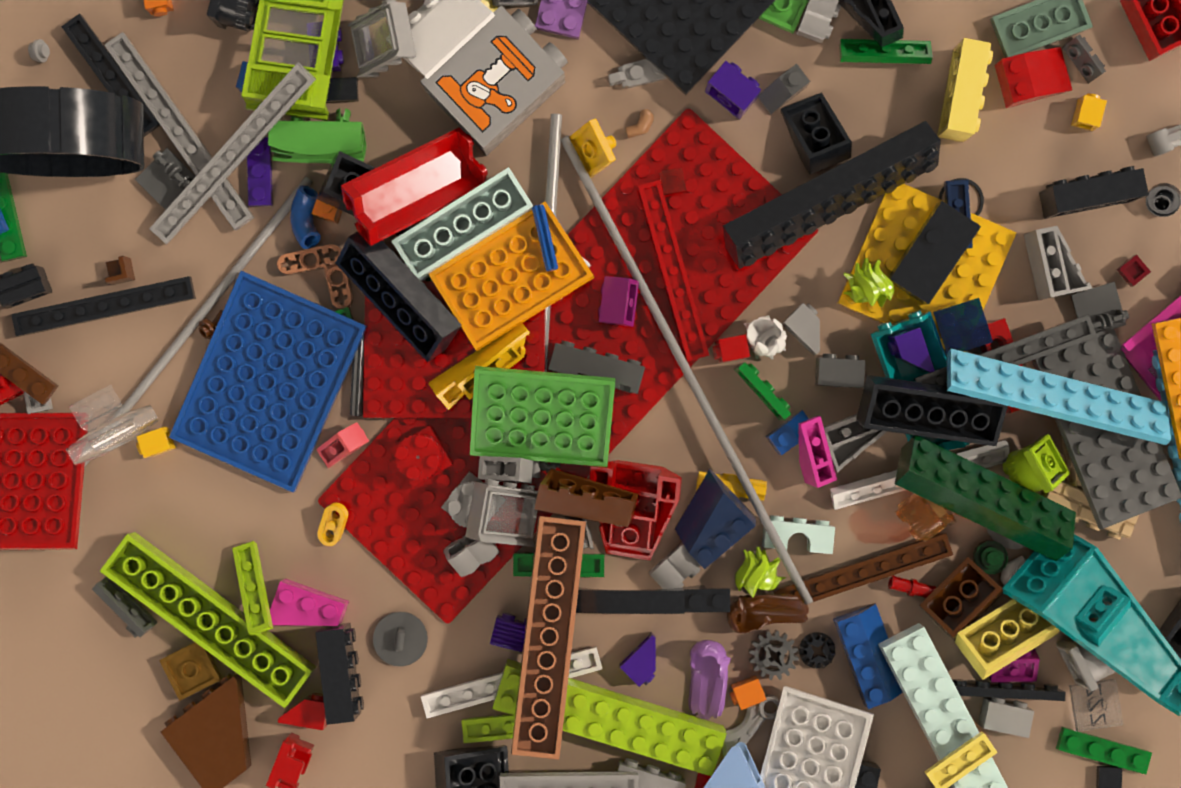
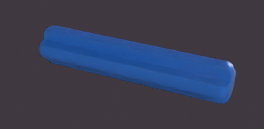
[532,204,558,271]

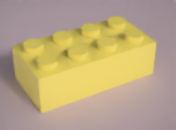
[937,38,993,142]
[955,599,1060,680]

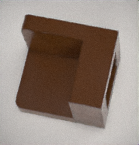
[105,256,135,285]

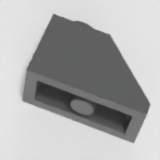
[758,64,811,114]

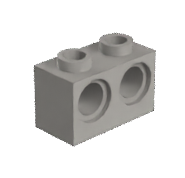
[478,456,533,484]

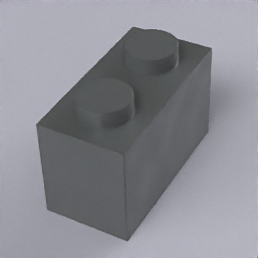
[815,354,865,388]

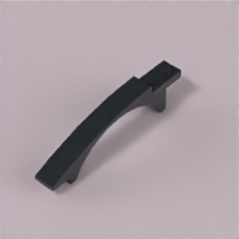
[576,585,730,614]

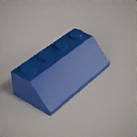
[833,603,903,709]

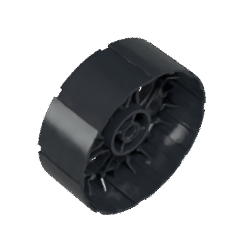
[0,86,144,177]

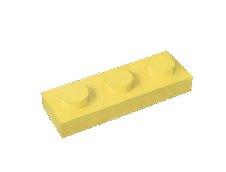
[924,731,998,788]

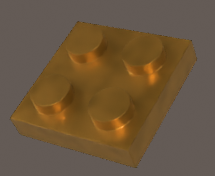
[159,642,222,701]

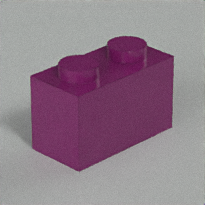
[598,276,639,327]

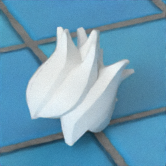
[744,315,787,360]

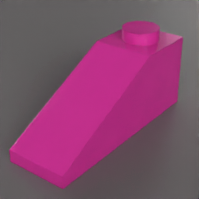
[798,416,837,488]

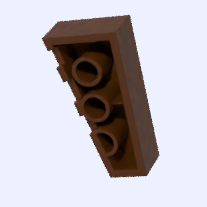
[534,468,639,527]

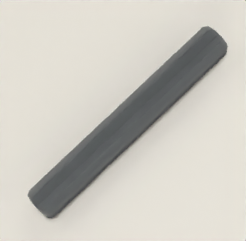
[350,335,364,417]

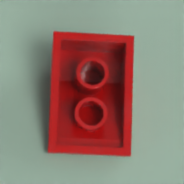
[994,47,1073,109]

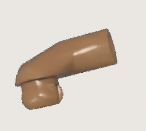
[625,109,654,138]

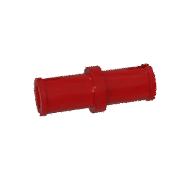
[888,575,936,598]

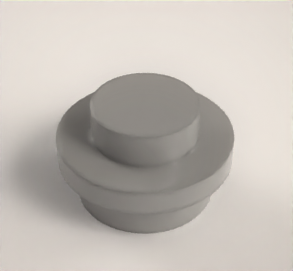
[28,39,50,63]

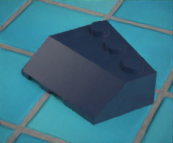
[675,468,756,569]

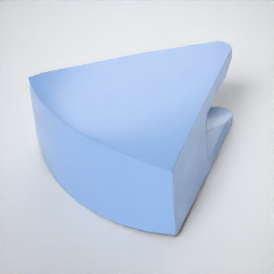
[704,742,765,788]

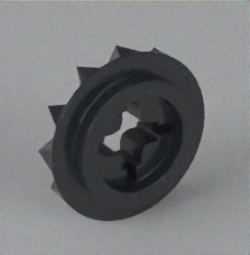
[799,632,836,669]

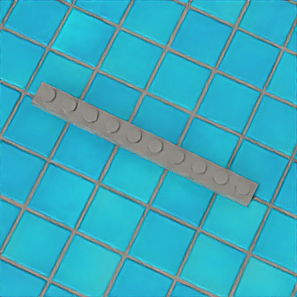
[105,32,255,231]
[149,63,316,244]

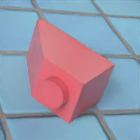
[316,422,369,468]

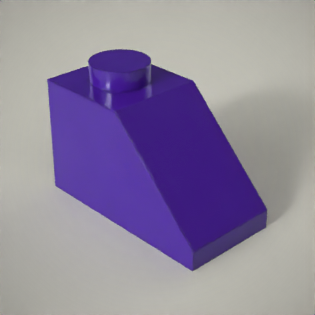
[888,327,935,372]
[620,632,656,687]

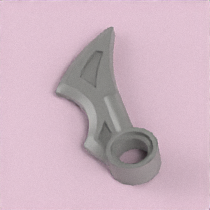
[722,695,780,757]

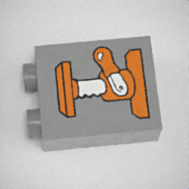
[420,5,568,156]

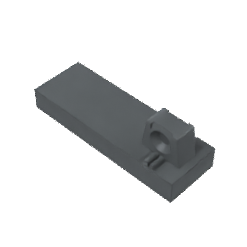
[92,577,158,638]

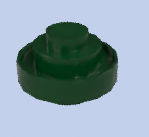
[973,541,1008,574]

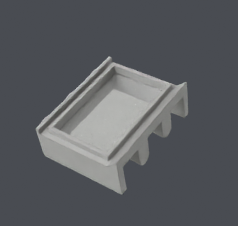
[348,0,416,78]
[465,479,538,547]

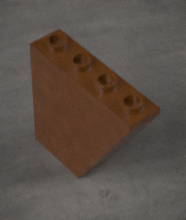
[160,674,251,788]

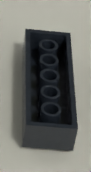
[335,231,462,362]
[856,375,1008,446]

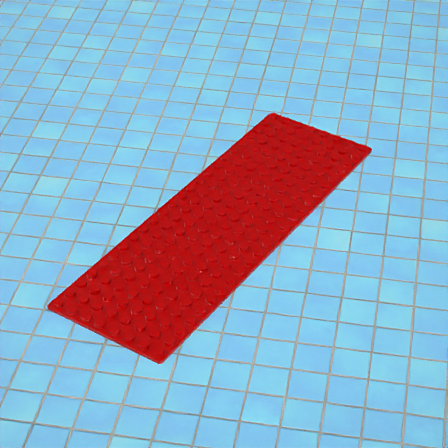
[318,108,818,624]

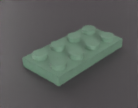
[990,0,1093,58]

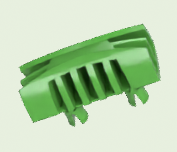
[268,108,367,163]

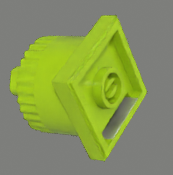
[1003,434,1070,493]

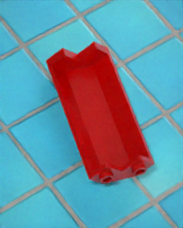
[341,127,488,246]

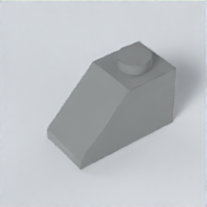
[782,303,820,355]

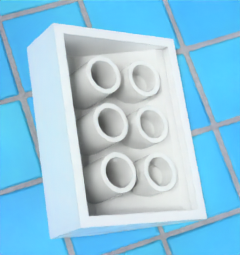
[387,0,495,79]

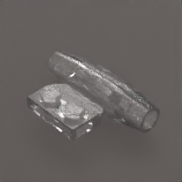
[66,385,159,465]

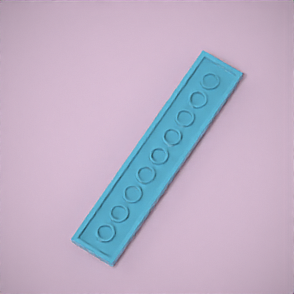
[947,349,1171,445]

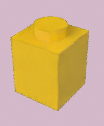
[1071,93,1107,131]
[136,427,176,458]

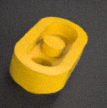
[317,503,348,546]

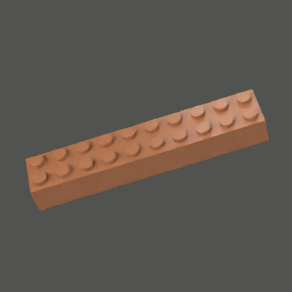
[511,516,586,760]

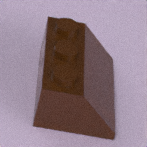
[920,557,1003,641]

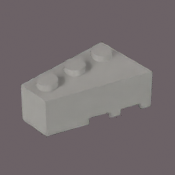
[1024,226,1093,301]
[824,414,887,473]

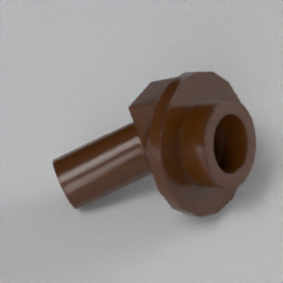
[198,310,223,340]

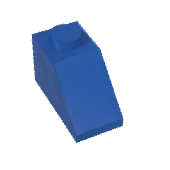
[766,410,809,455]

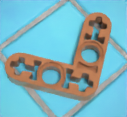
[277,244,353,309]

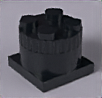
[207,0,259,32]

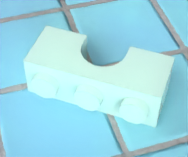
[762,515,835,554]

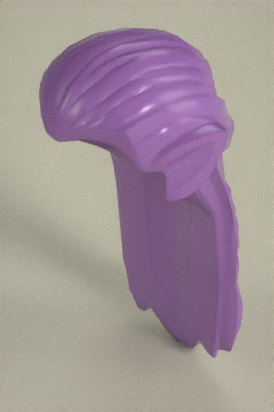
[688,640,731,720]

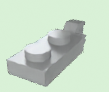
[608,59,668,89]

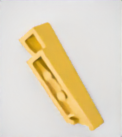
[429,323,529,410]

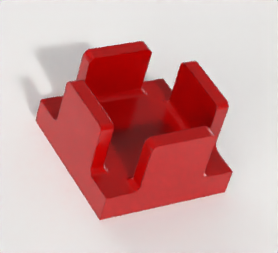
[266,733,314,788]

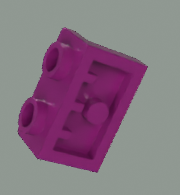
[989,648,1040,682]

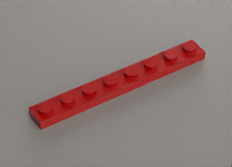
[638,180,710,362]

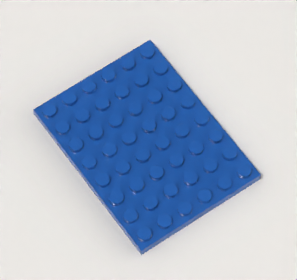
[169,271,367,493]

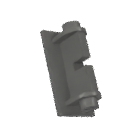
[1062,35,1106,84]

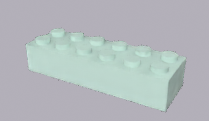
[392,167,533,282]

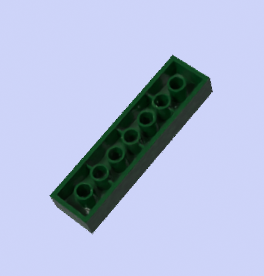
[895,435,1076,561]

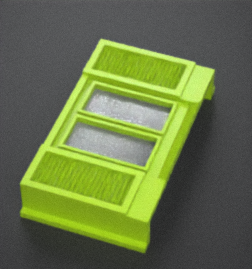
[242,0,344,121]

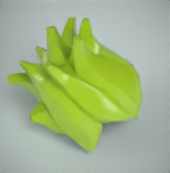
[843,258,894,307]
[735,546,786,598]

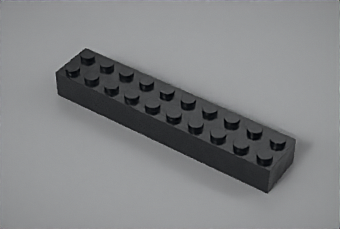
[723,121,941,269]

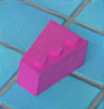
[270,579,349,626]

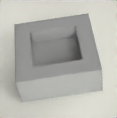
[23,392,53,414]

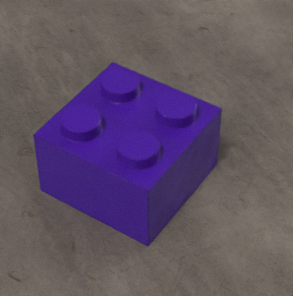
[705,61,762,120]

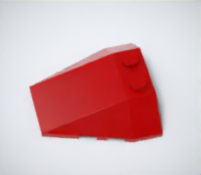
[590,460,682,561]

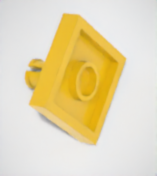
[569,119,616,178]

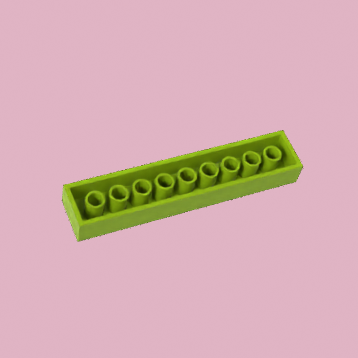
[100,532,317,708]
[492,659,727,776]

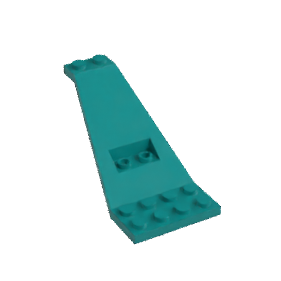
[1003,534,1181,716]

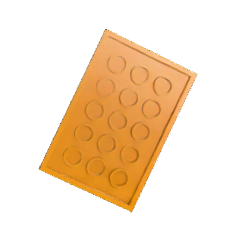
[429,201,594,351]

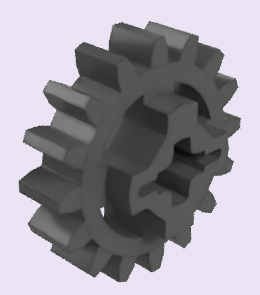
[749,630,799,680]

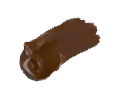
[727,594,809,634]

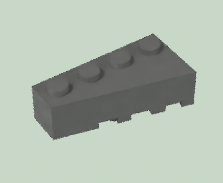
[548,340,645,395]

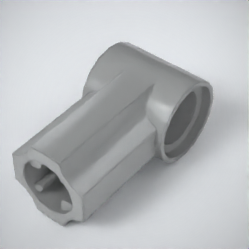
[1146,125,1181,157]

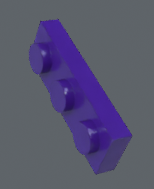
[247,137,273,207]

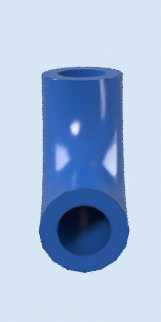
[290,185,321,249]

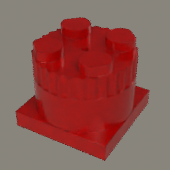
[390,425,453,488]

